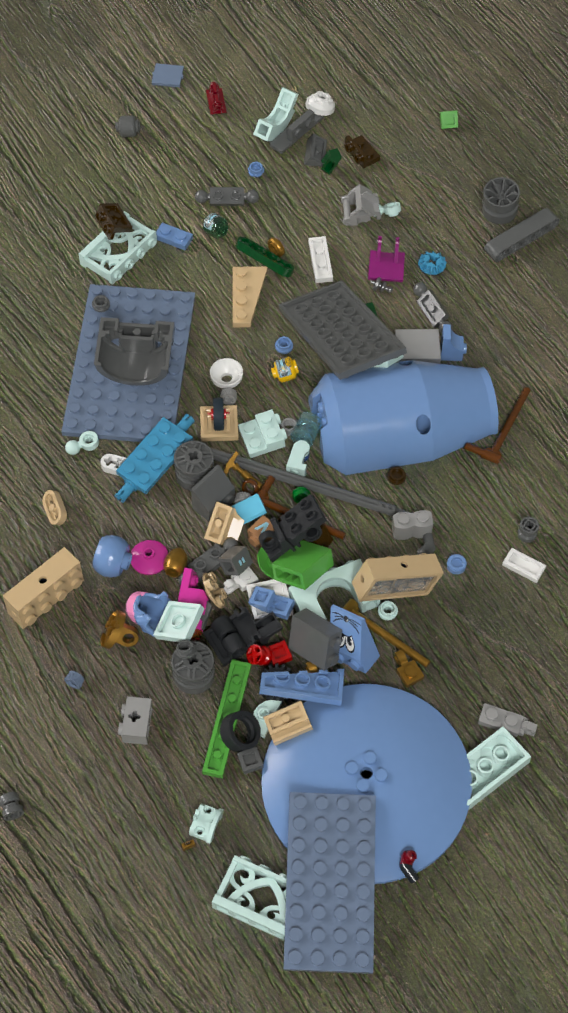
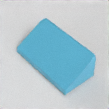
[231,494,267,525]

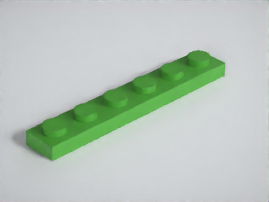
[202,660,252,779]

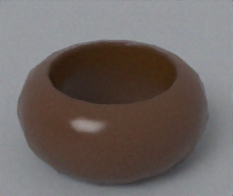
[242,479,259,496]

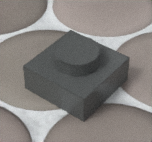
[237,747,264,774]

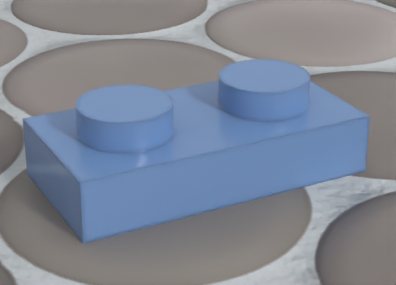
[156,223,193,250]

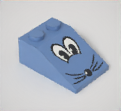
[330,604,380,674]

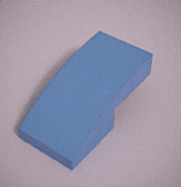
[248,586,295,620]

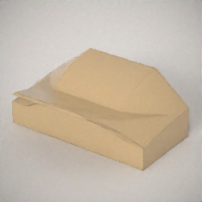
[204,502,244,545]

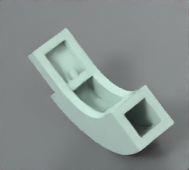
[253,87,299,141]

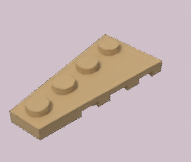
[233,266,268,328]

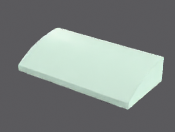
[467,727,531,809]

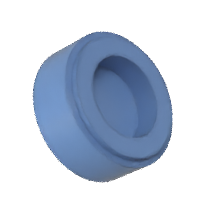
[447,554,467,574]

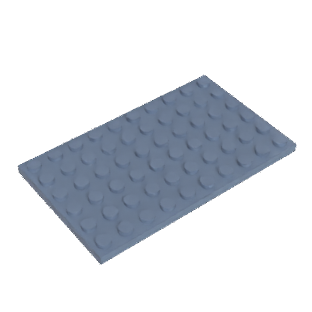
[61,284,195,442]

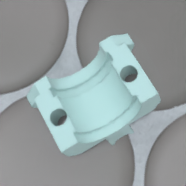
[189,803,224,844]

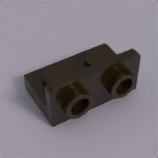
[344,135,380,169]
[95,203,133,240]

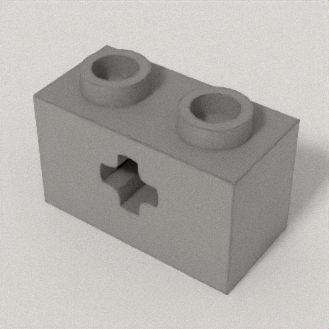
[118,696,153,745]

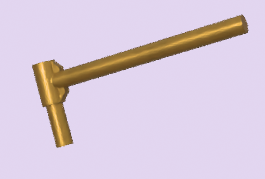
[343,599,430,667]

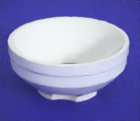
[305,91,335,116]
[210,358,243,388]

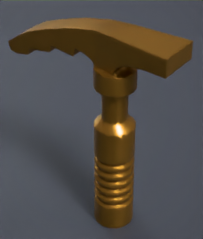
[224,451,263,489]

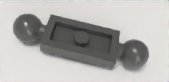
[195,187,259,206]
[413,282,453,334]
[178,538,239,585]

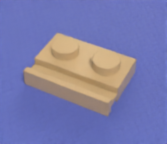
[263,701,313,746]

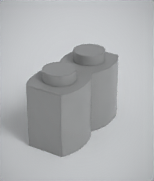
[392,510,433,540]

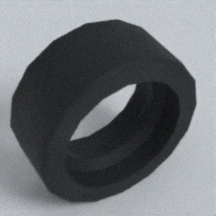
[220,710,261,752]

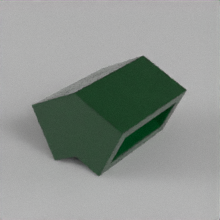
[321,148,342,175]

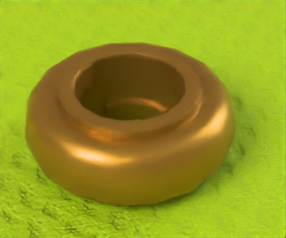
[267,237,285,257]

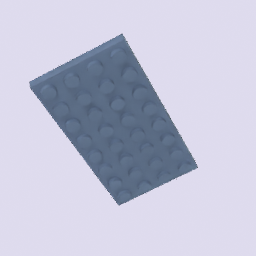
[283,792,376,974]

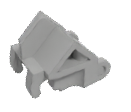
[341,184,381,226]

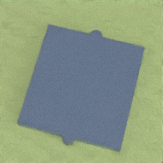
[152,63,184,88]

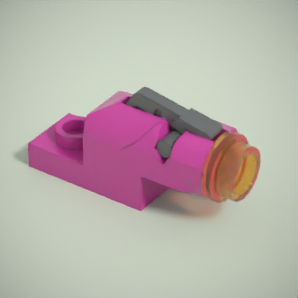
[178,568,212,640]

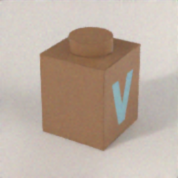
[248,515,275,548]

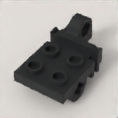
[259,494,327,562]
[203,606,283,667]

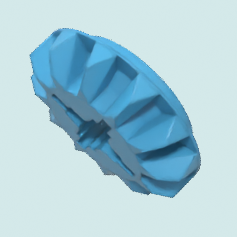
[418,250,447,275]

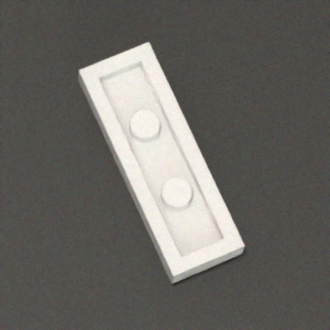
[308,236,333,283]

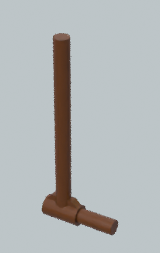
[464,387,531,465]
[257,475,346,540]

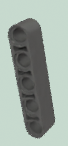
[484,208,560,262]

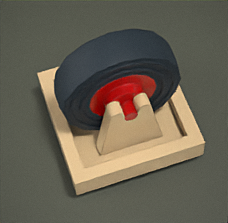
[200,397,238,442]

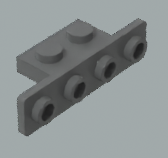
[270,109,324,154]

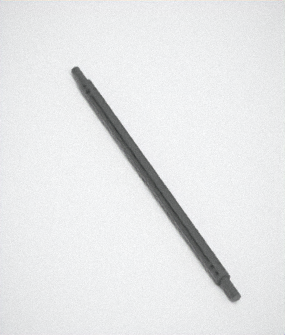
[210,447,412,516]

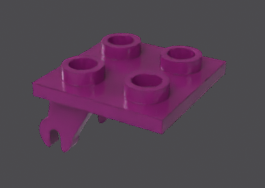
[368,236,405,282]

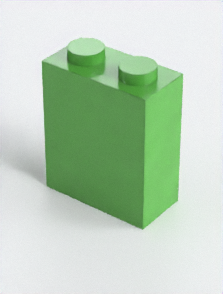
[271,540,334,590]

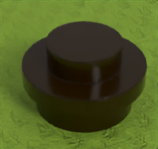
[387,467,406,485]

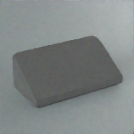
[304,133,327,167]

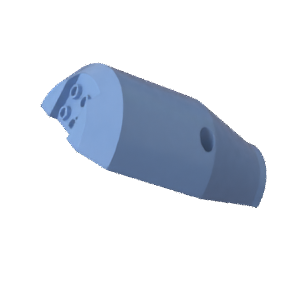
[308,360,499,475]

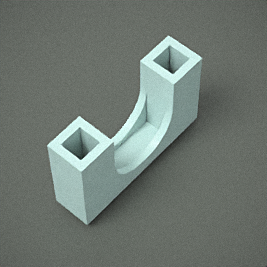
[288,559,380,620]

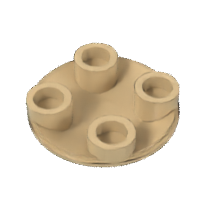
[203,571,227,609]

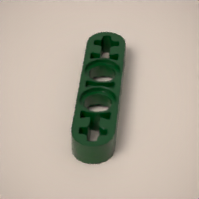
[236,237,294,277]

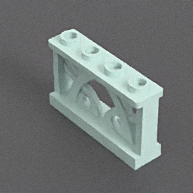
[79,211,157,285]
[212,855,287,940]

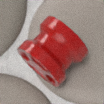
[246,644,272,666]

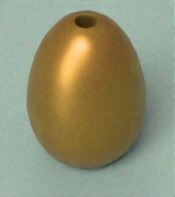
[163,548,187,578]

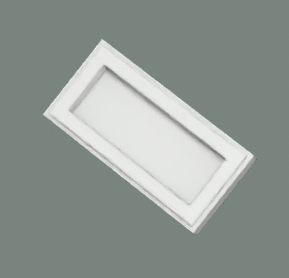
[502,548,547,583]

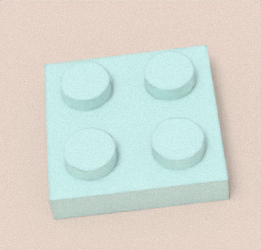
[153,601,204,642]

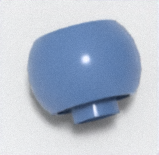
[92,535,132,578]

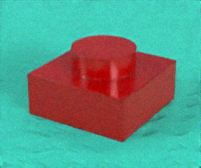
[268,640,293,667]

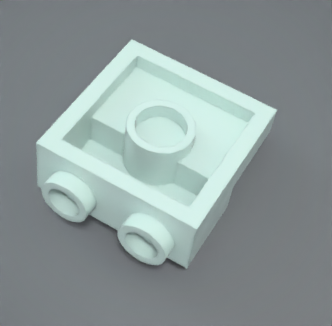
[238,410,287,458]

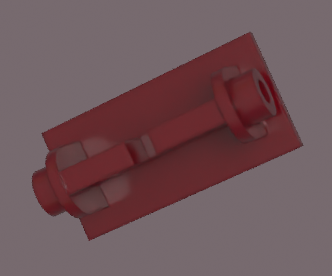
[206,82,227,115]

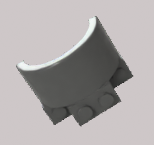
[94,317,175,386]

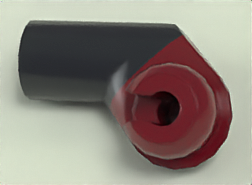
[400,850,419,884]

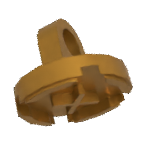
[100,610,139,649]

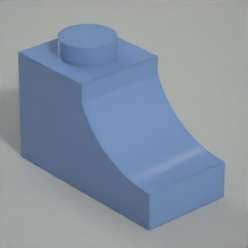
[440,324,467,361]

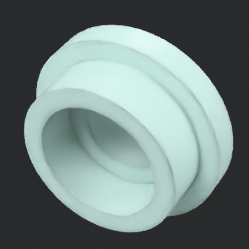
[378,601,398,620]

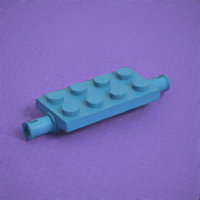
[115,414,195,503]

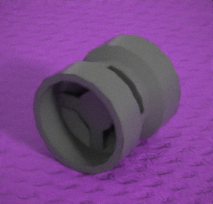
[518,517,539,543]
[0,791,24,821]

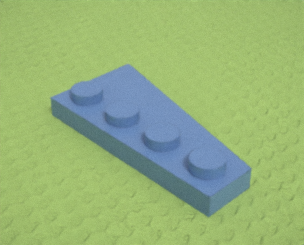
[259,669,344,706]

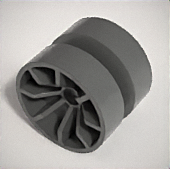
[482,177,520,224]

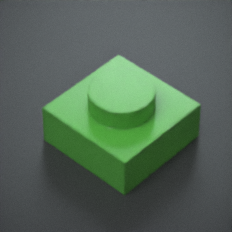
[440,110,458,129]

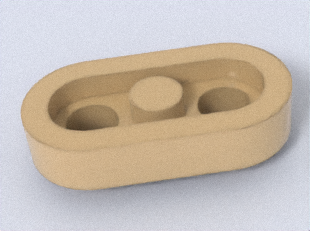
[42,490,67,525]

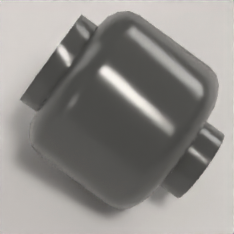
[115,115,141,138]

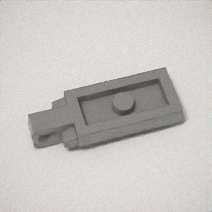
[478,703,538,737]

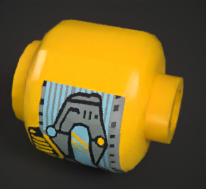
[271,357,299,383]

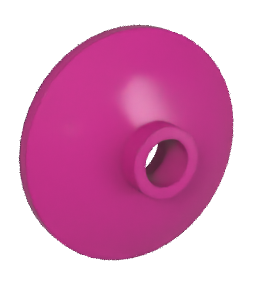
[131,540,168,575]

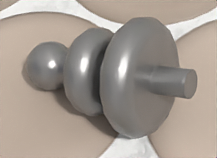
[370,277,393,293]

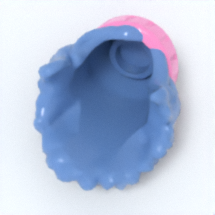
[126,591,171,637]

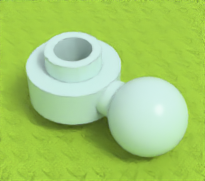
[373,202,401,217]
[65,431,99,455]

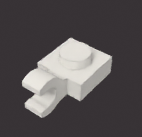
[223,567,258,595]

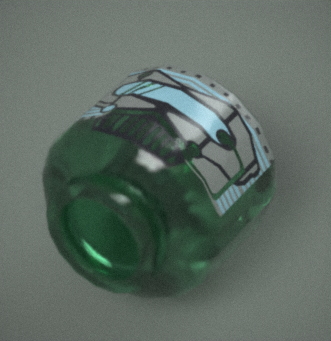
[203,213,229,239]

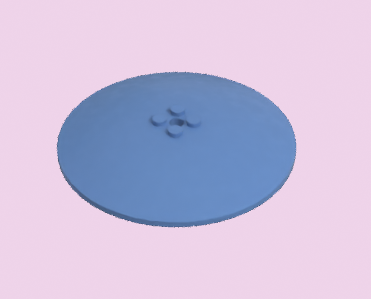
[261,684,472,884]

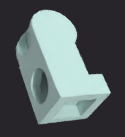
[286,440,310,477]

